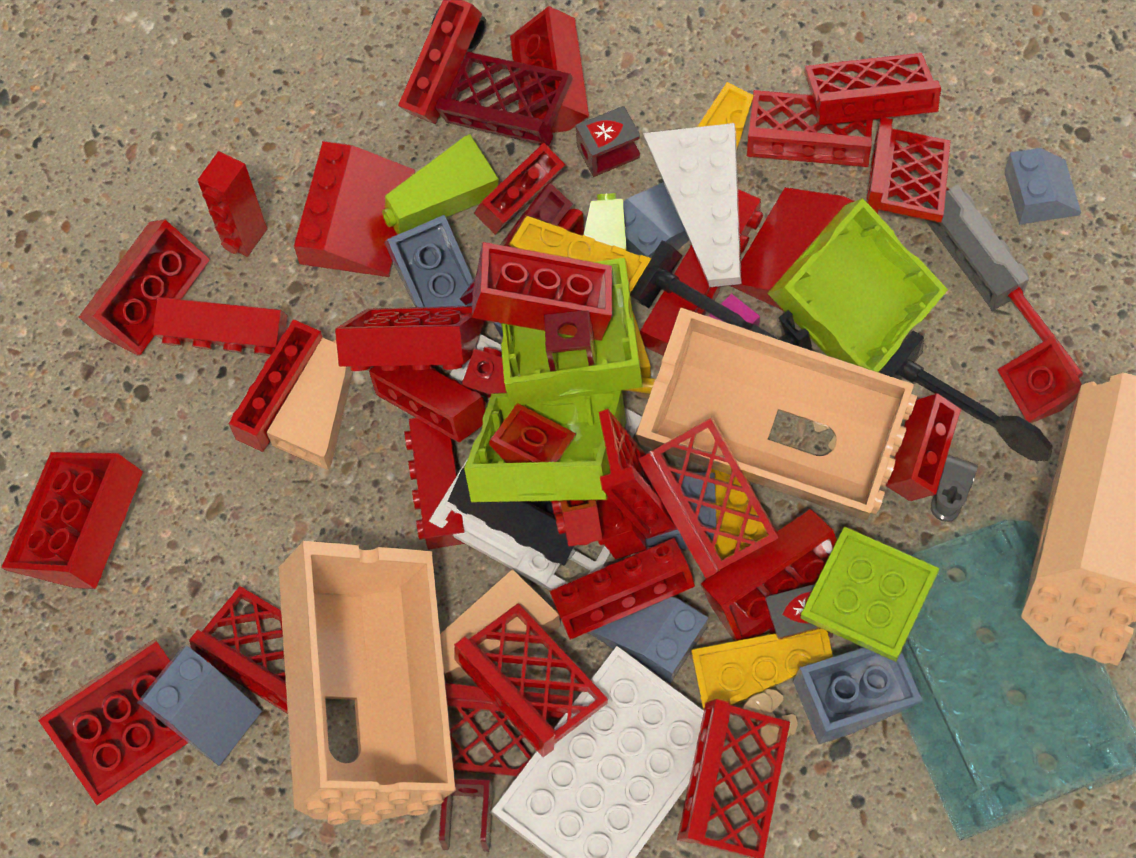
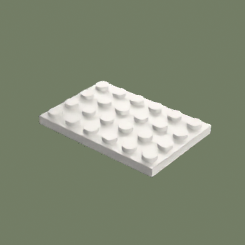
[491,646,704,858]

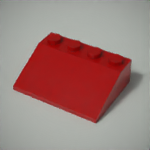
[294,141,416,277]
[728,187,854,311]
[335,306,485,371]
[1,452,143,589]
[38,638,188,805]

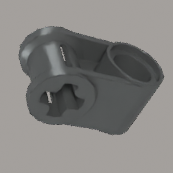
[931,455,978,522]

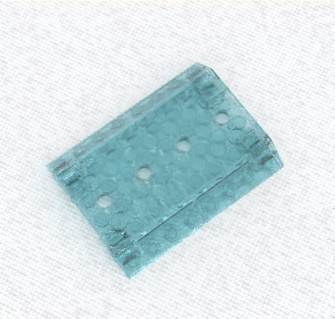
[900,520,1136,841]

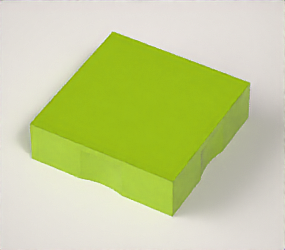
[767,198,948,372]
[501,258,643,406]
[464,390,626,502]

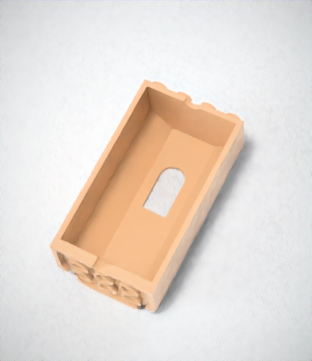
[636,308,917,521]
[1021,372,1136,666]
[279,541,455,825]

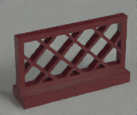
[435,52,573,146]
[460,183,573,305]

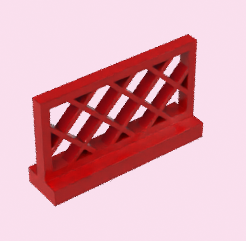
[804,53,941,125]
[746,90,873,167]
[866,117,951,223]
[599,409,677,539]
[638,417,779,579]
[189,586,288,714]
[454,603,608,758]
[445,683,574,777]
[677,699,790,858]

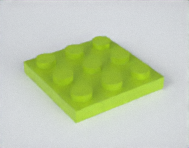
[801,526,940,662]

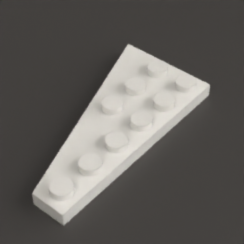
[643,123,741,287]

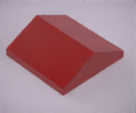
[997,336,1082,423]
[489,403,576,463]

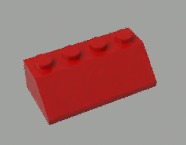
[510,6,589,133]
[78,219,210,356]
[472,242,612,341]
[700,509,837,641]

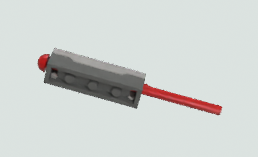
[924,184,1083,378]

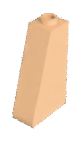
[267,338,353,470]
[440,569,560,683]

